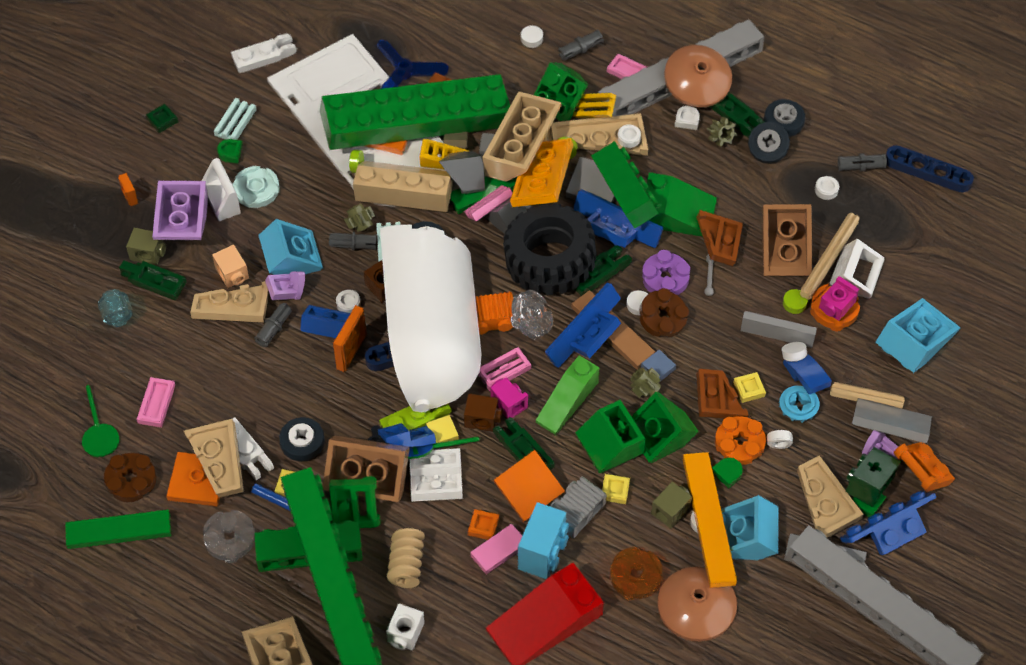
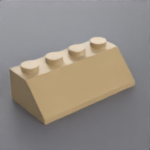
[482,91,561,182]
[353,161,454,212]

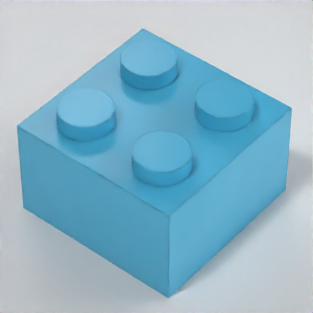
[518,502,569,579]

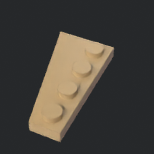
[550,114,648,156]

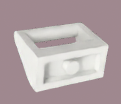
[202,158,241,222]
[830,239,885,298]

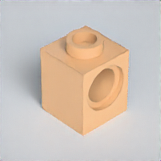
[212,245,249,288]

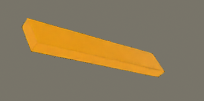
[683,452,737,588]

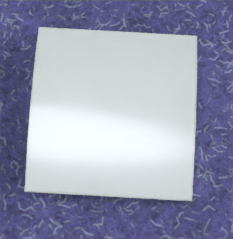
[410,448,463,501]

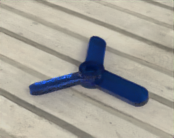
[377,40,449,89]

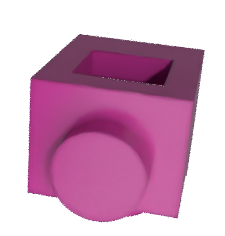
[819,276,859,321]
[490,377,528,419]

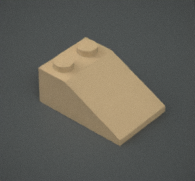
[242,617,312,665]

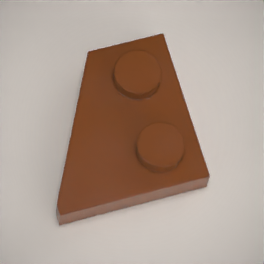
[697,210,743,266]
[696,369,748,419]

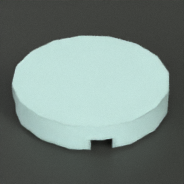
[233,166,280,208]

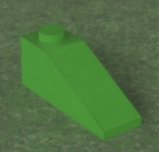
[535,355,599,435]

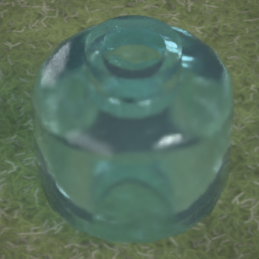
[98,289,133,327]

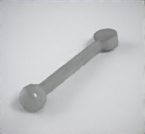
[704,254,715,296]

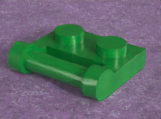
[329,476,381,528]

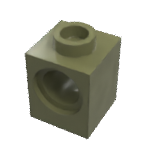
[126,228,166,265]
[651,482,692,529]

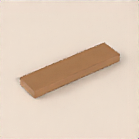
[571,290,655,370]

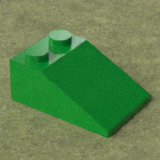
[645,172,717,237]

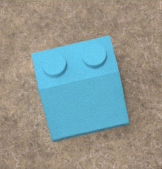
[259,219,323,275]
[721,495,778,560]

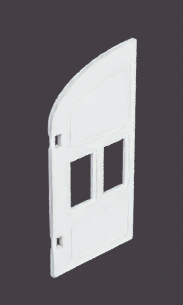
[267,34,460,206]

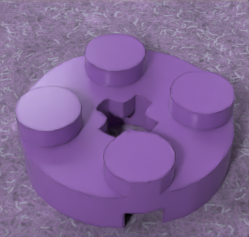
[642,250,690,295]

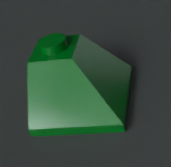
[631,392,699,463]

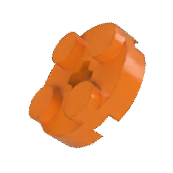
[810,284,860,332]
[715,416,766,465]

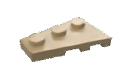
[191,281,270,323]
[184,419,244,498]

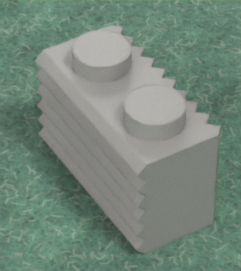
[550,476,607,539]

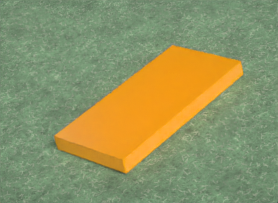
[510,138,574,207]

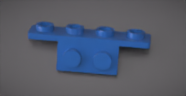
[573,189,663,248]
[545,283,621,368]
[840,490,937,555]

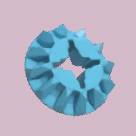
[779,386,819,423]

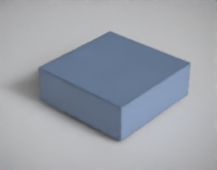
[641,349,676,381]

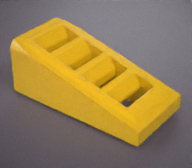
[420,139,469,169]

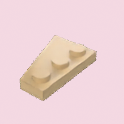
[797,455,863,538]

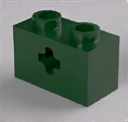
[845,447,901,507]

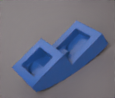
[783,354,832,395]
[378,423,436,447]

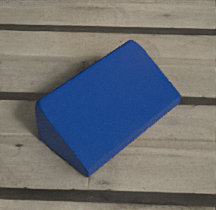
[300,305,351,338]

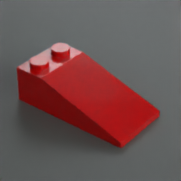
[486,563,604,665]

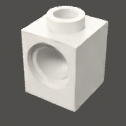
[387,604,424,651]

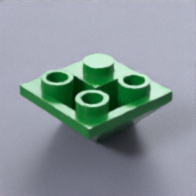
[534,62,588,121]

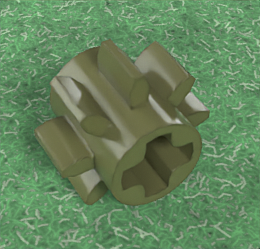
[707,116,737,147]
[344,203,375,232]
[630,367,661,398]

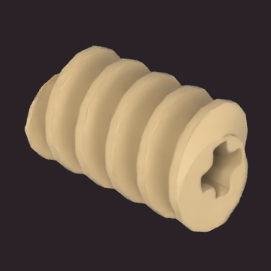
[387,528,425,588]

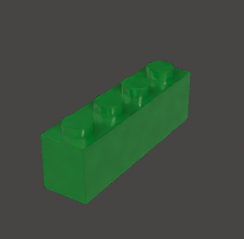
[591,141,659,229]
[254,520,363,572]

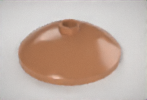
[664,45,732,107]
[658,567,737,641]

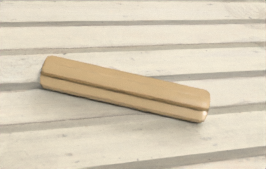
[830,382,904,409]

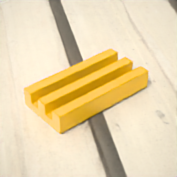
[573,93,616,119]

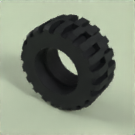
[503,203,596,295]

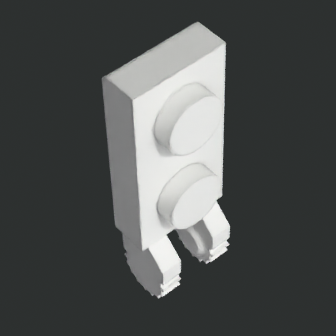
[231,33,297,73]
[232,417,274,480]

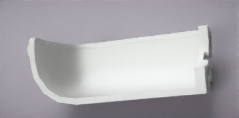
[380,225,482,412]

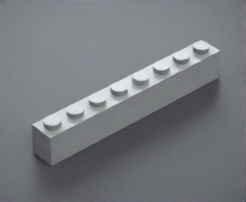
[598,20,764,116]
[786,525,983,665]

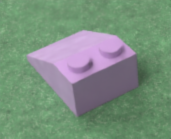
[152,181,208,240]

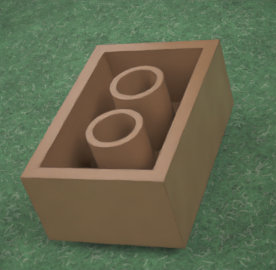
[323,435,410,502]

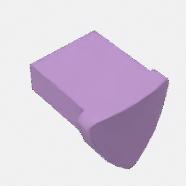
[265,271,305,300]
[862,430,899,460]

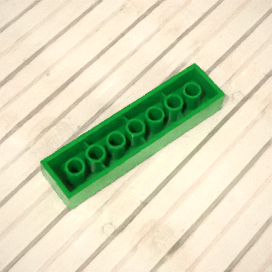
[320,74,510,150]
[281,467,382,665]

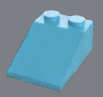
[875,298,961,373]

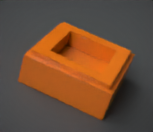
[118,173,138,206]
[468,509,499,540]

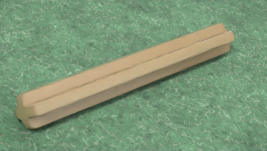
[800,213,860,300]

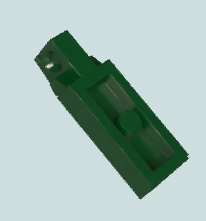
[119,260,187,301]

